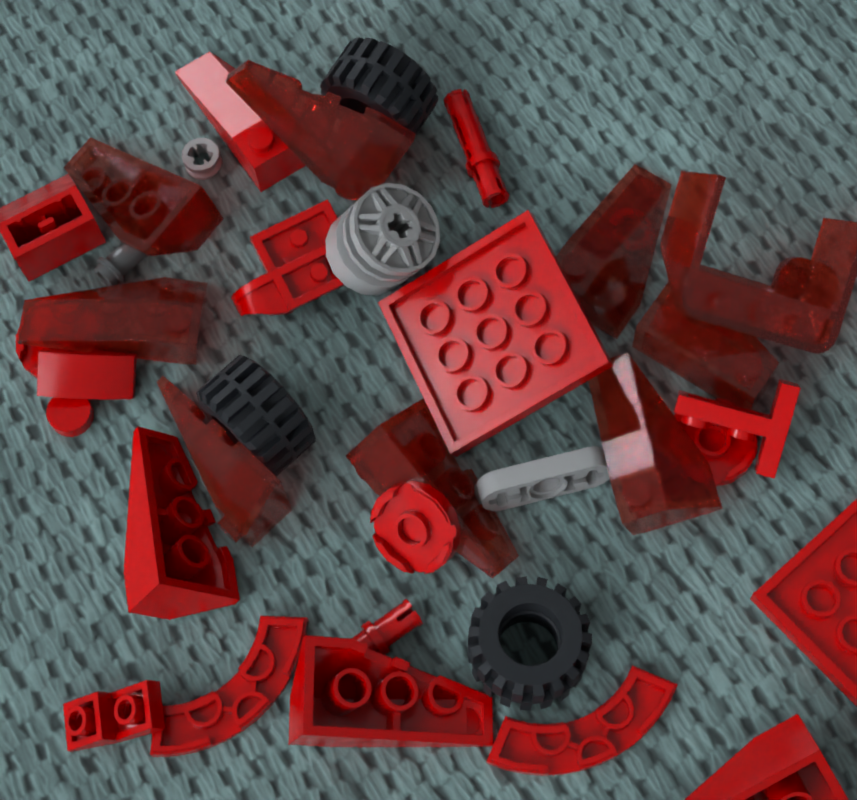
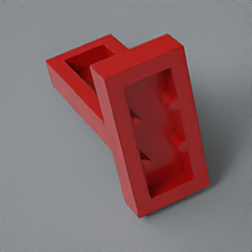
[674,379,801,479]

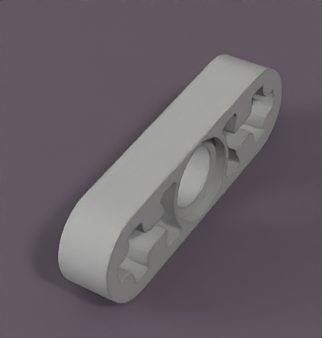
[476,446,613,511]

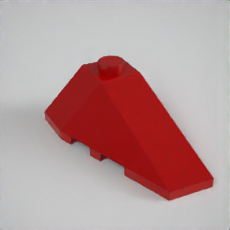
[175,51,332,192]
[288,635,493,747]
[685,714,849,800]

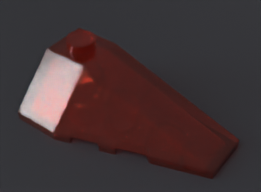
[225,60,416,200]
[64,137,224,256]
[556,164,672,339]
[17,277,208,365]
[588,352,723,535]
[157,376,292,547]
[346,398,519,578]

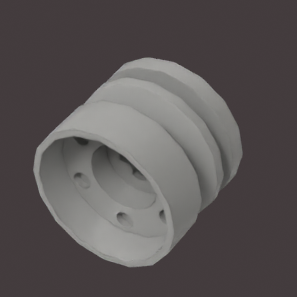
[325,183,440,296]

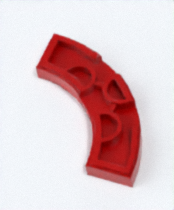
[150,616,309,757]
[486,665,678,776]

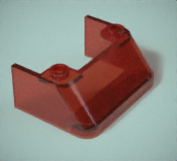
[660,171,857,354]

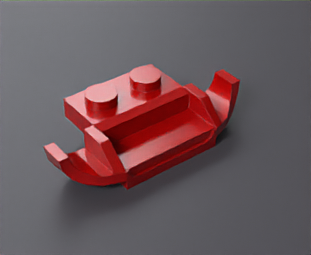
[231,199,344,316]

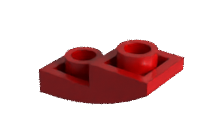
[37,348,137,400]
[63,680,165,752]

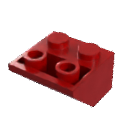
[0,174,106,282]

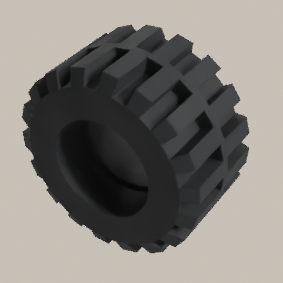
[320,37,438,149]
[196,355,316,479]
[467,576,592,711]

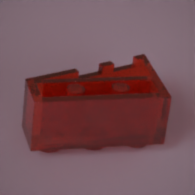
[632,258,779,410]

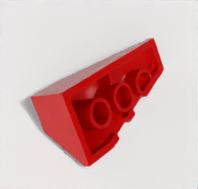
[124,426,240,620]

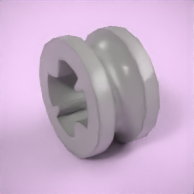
[182,138,222,180]

